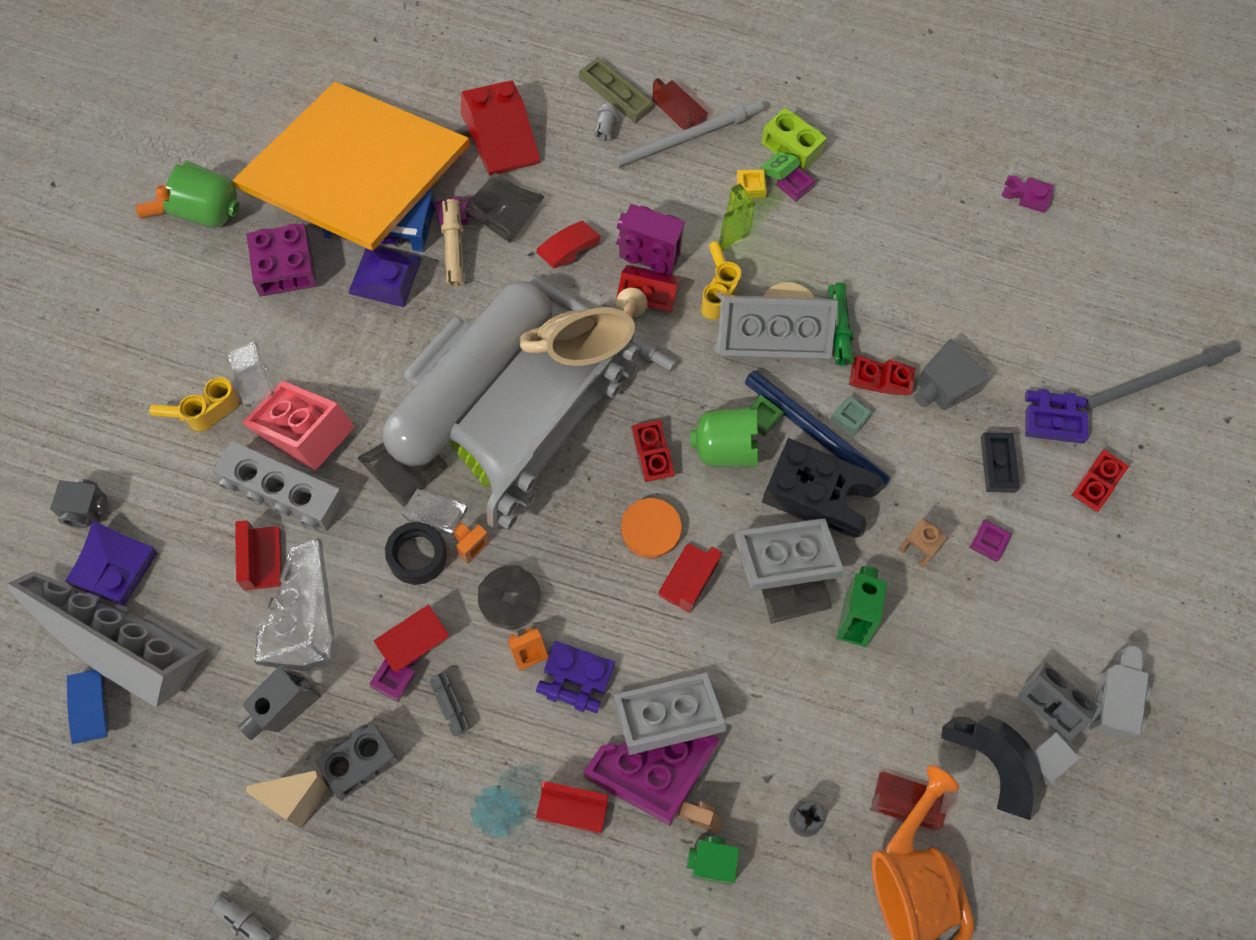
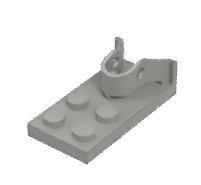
[712,291,838,359]

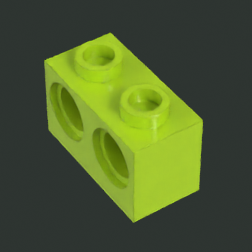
[761,107,827,171]

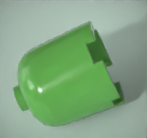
[163,160,240,228]
[690,408,758,468]

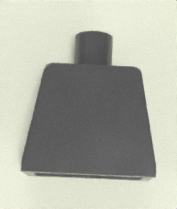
[914,339,990,410]
[238,666,321,740]

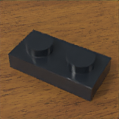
[980,432,1020,493]

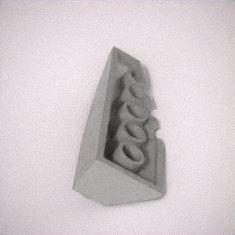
[7,571,207,707]

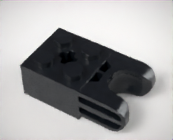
[761,438,884,538]

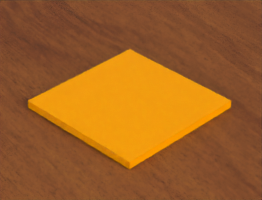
[232,82,470,251]

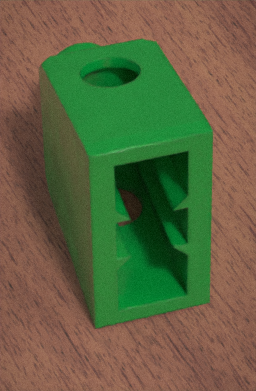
[836,566,887,647]

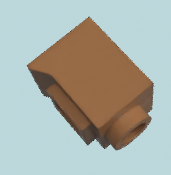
[898,519,947,568]

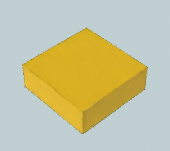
[736,169,767,198]

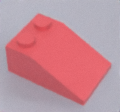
[242,380,355,471]

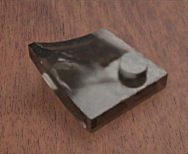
[464,173,544,243]
[357,443,448,507]
[761,580,832,624]

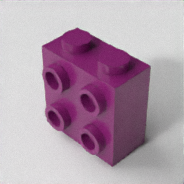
[616,204,685,275]
[246,223,317,297]

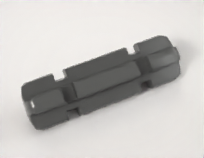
[430,673,470,736]

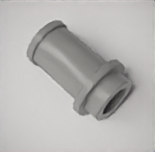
[594,104,618,141]

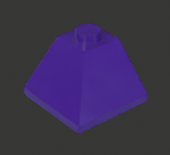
[349,246,422,307]

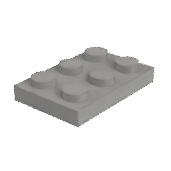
[735,518,844,591]
[613,672,726,755]

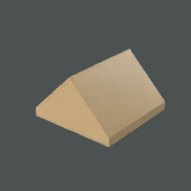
[246,770,330,828]

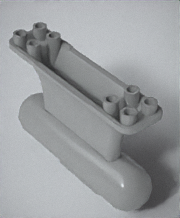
[382,281,640,530]

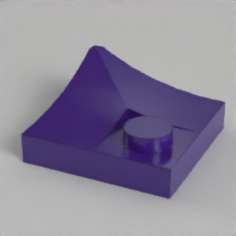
[65,521,157,606]

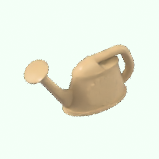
[520,288,648,366]

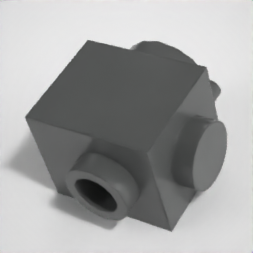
[50,479,107,528]

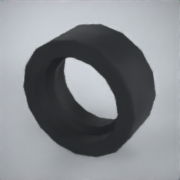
[385,522,447,585]

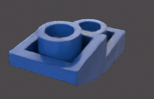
[67,670,108,744]

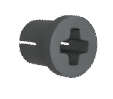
[789,802,824,837]

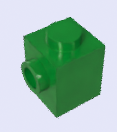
[686,836,740,886]

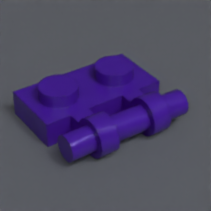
[1025,388,1088,444]
[536,641,615,714]

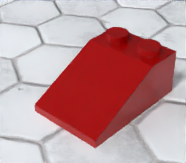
[461,80,540,176]

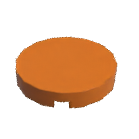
[620,498,682,559]

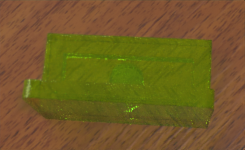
[719,183,756,249]

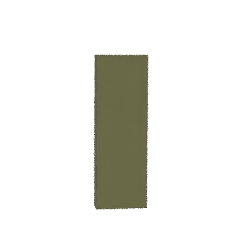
[579,57,654,124]

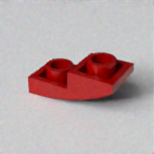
[536,220,601,269]
[849,355,915,395]
[631,420,675,482]
[1071,449,1130,513]

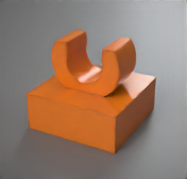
[452,523,490,564]
[507,627,549,671]

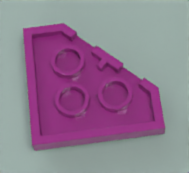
[583,735,720,826]

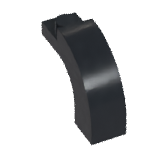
[941,715,1043,820]

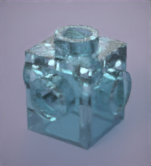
[470,785,522,839]

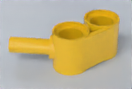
[701,241,741,320]
[149,377,239,432]

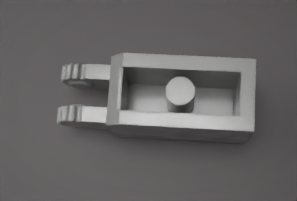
[1089,645,1151,742]

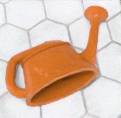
[871,765,974,940]

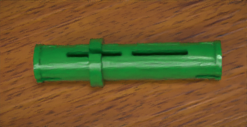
[828,282,854,366]

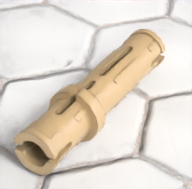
[441,199,464,287]

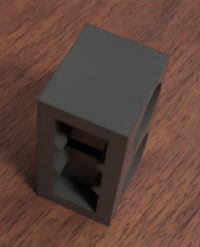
[1018,662,1098,741]
[315,723,399,801]

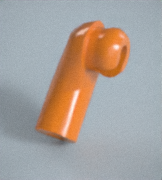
[136,184,171,218]

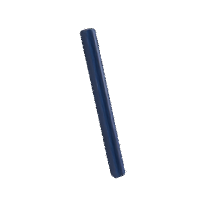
[745,371,891,489]

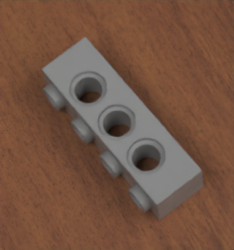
[212,440,345,531]

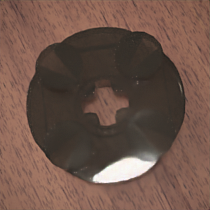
[478,565,541,630]

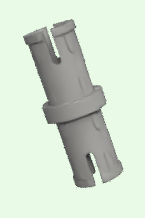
[208,891,277,940]

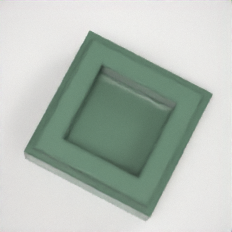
[831,395,873,436]

